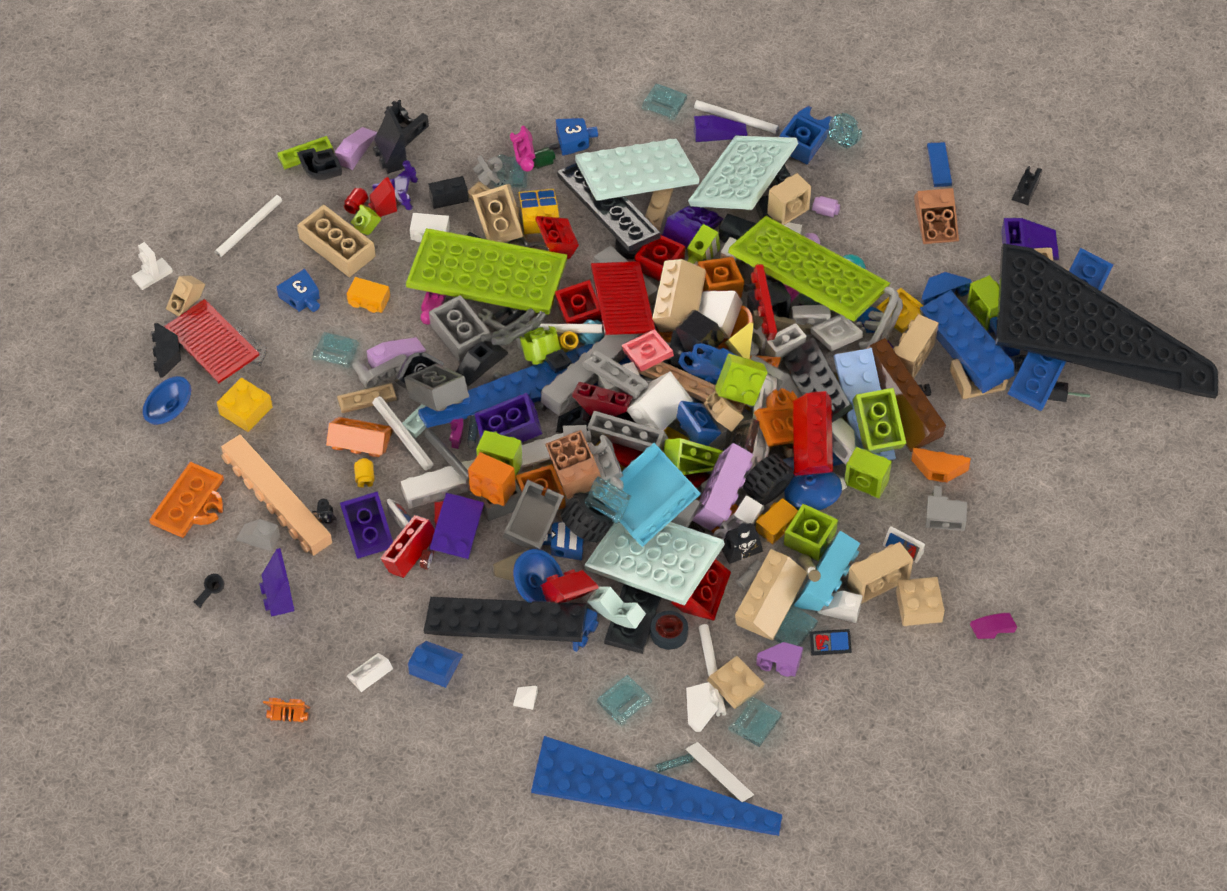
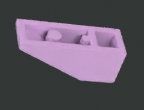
[335,127,377,170]
[367,337,426,369]

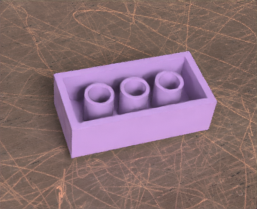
[692,443,753,531]

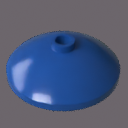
[143,376,191,425]
[784,472,842,511]
[513,549,563,602]

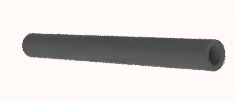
[424,429,469,484]

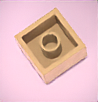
[767,173,811,225]
[896,577,944,626]

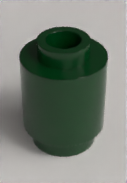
[533,147,556,169]

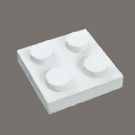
[811,314,863,351]

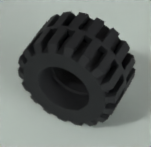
[742,454,794,505]
[561,492,615,543]

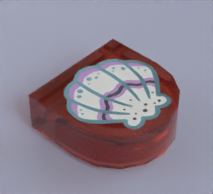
[420,549,434,570]

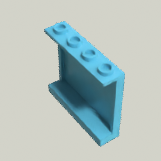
[596,443,701,547]

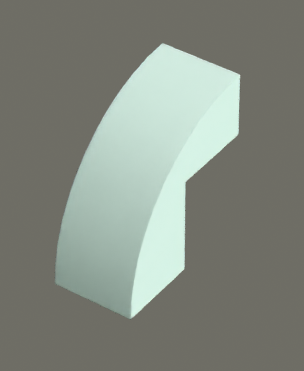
[587,586,646,629]

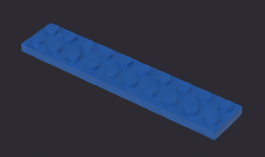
[1007,248,1113,411]

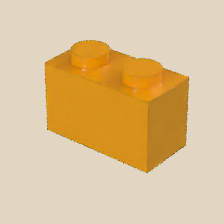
[347,277,390,313]
[755,498,798,545]

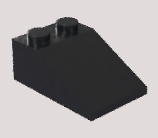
[373,109,407,174]

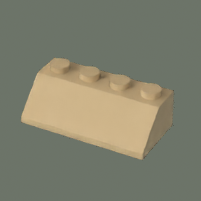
[652,259,706,332]
[735,549,808,641]

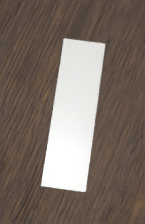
[686,742,754,802]

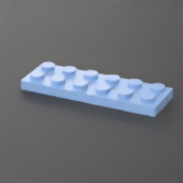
[834,348,896,460]

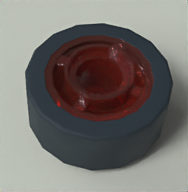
[650,610,688,650]

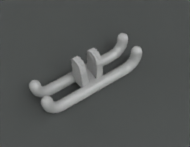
[859,287,903,349]

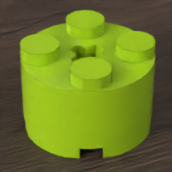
[519,326,561,365]

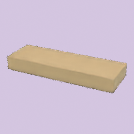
[337,383,397,413]

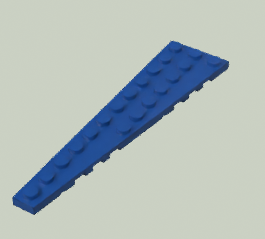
[418,339,644,428]
[531,736,782,836]

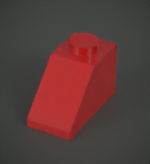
[368,177,397,217]

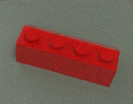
[793,391,833,476]

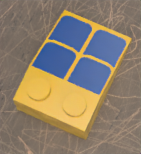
[519,189,559,234]

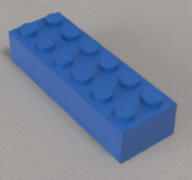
[920,290,1015,393]

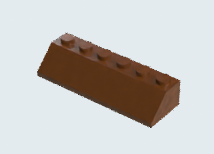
[866,338,946,452]

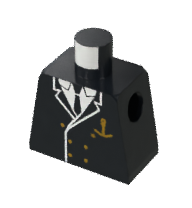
[721,523,763,564]

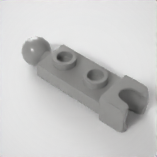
[588,435,624,494]

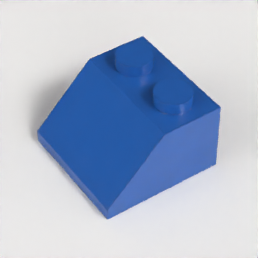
[676,401,722,446]
[408,641,463,688]

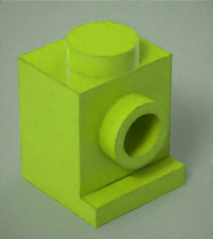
[351,205,382,235]

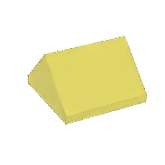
[724,323,754,359]

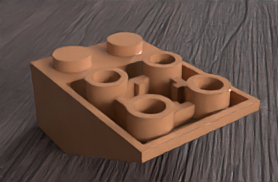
[914,188,959,244]
[545,430,604,500]

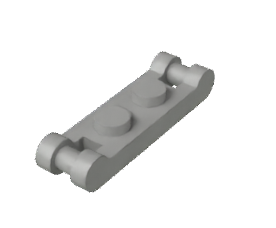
[582,350,648,399]

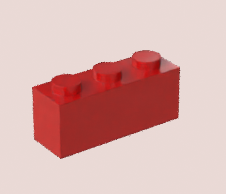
[380,515,435,578]

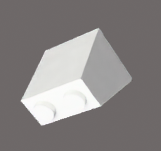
[627,371,693,431]

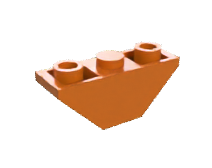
[911,448,971,483]

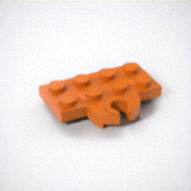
[754,388,797,447]
[149,462,224,538]

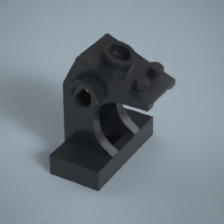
[383,100,429,147]

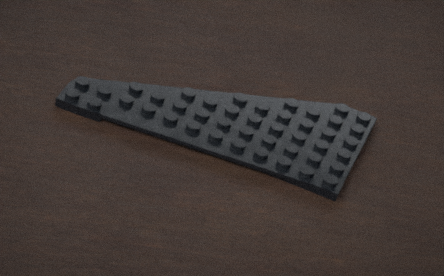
[996,243,1218,399]

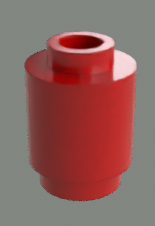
[344,188,369,214]

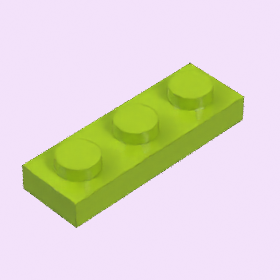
[277,136,334,170]

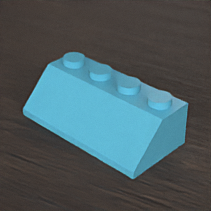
[794,531,860,611]

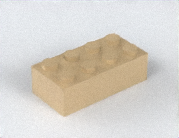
[297,205,376,278]

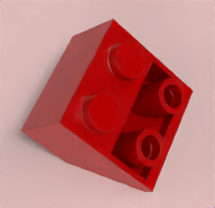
[535,216,579,259]

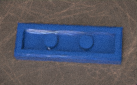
[927,142,952,187]

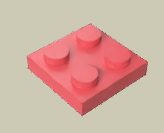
[622,329,674,372]

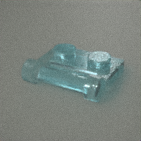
[642,83,687,121]
[494,154,528,188]
[312,332,359,368]
[585,476,632,524]
[597,675,652,727]
[728,697,782,747]

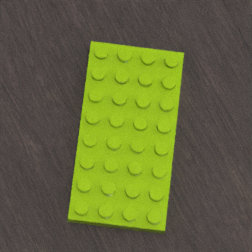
[728,216,890,321]
[406,228,567,315]

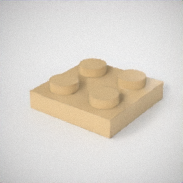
[707,656,765,709]

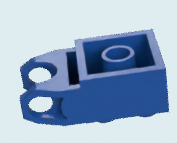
[779,106,833,165]
[678,343,737,385]

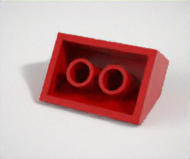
[671,559,731,621]

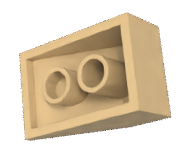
[473,184,524,243]

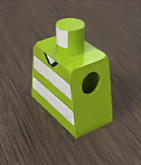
[687,224,720,265]

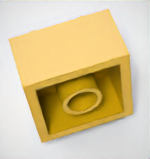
[217,377,273,432]

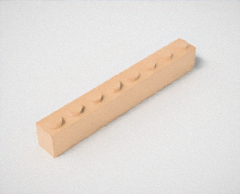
[221,434,332,556]

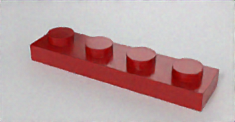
[751,264,777,341]

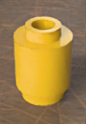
[558,331,579,352]
[354,458,375,488]

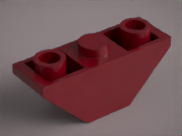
[572,382,633,417]

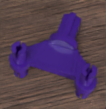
[372,160,418,210]

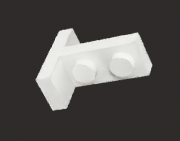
[132,242,173,290]

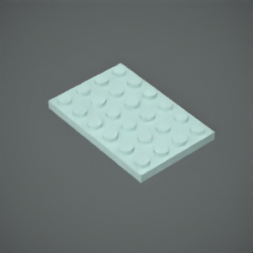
[688,136,798,210]
[575,139,699,201]
[584,518,725,605]

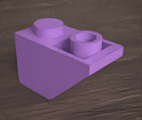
[756,642,803,677]

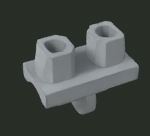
[473,155,503,186]
[750,326,766,356]

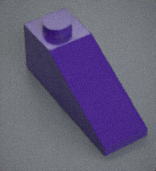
[694,115,748,142]

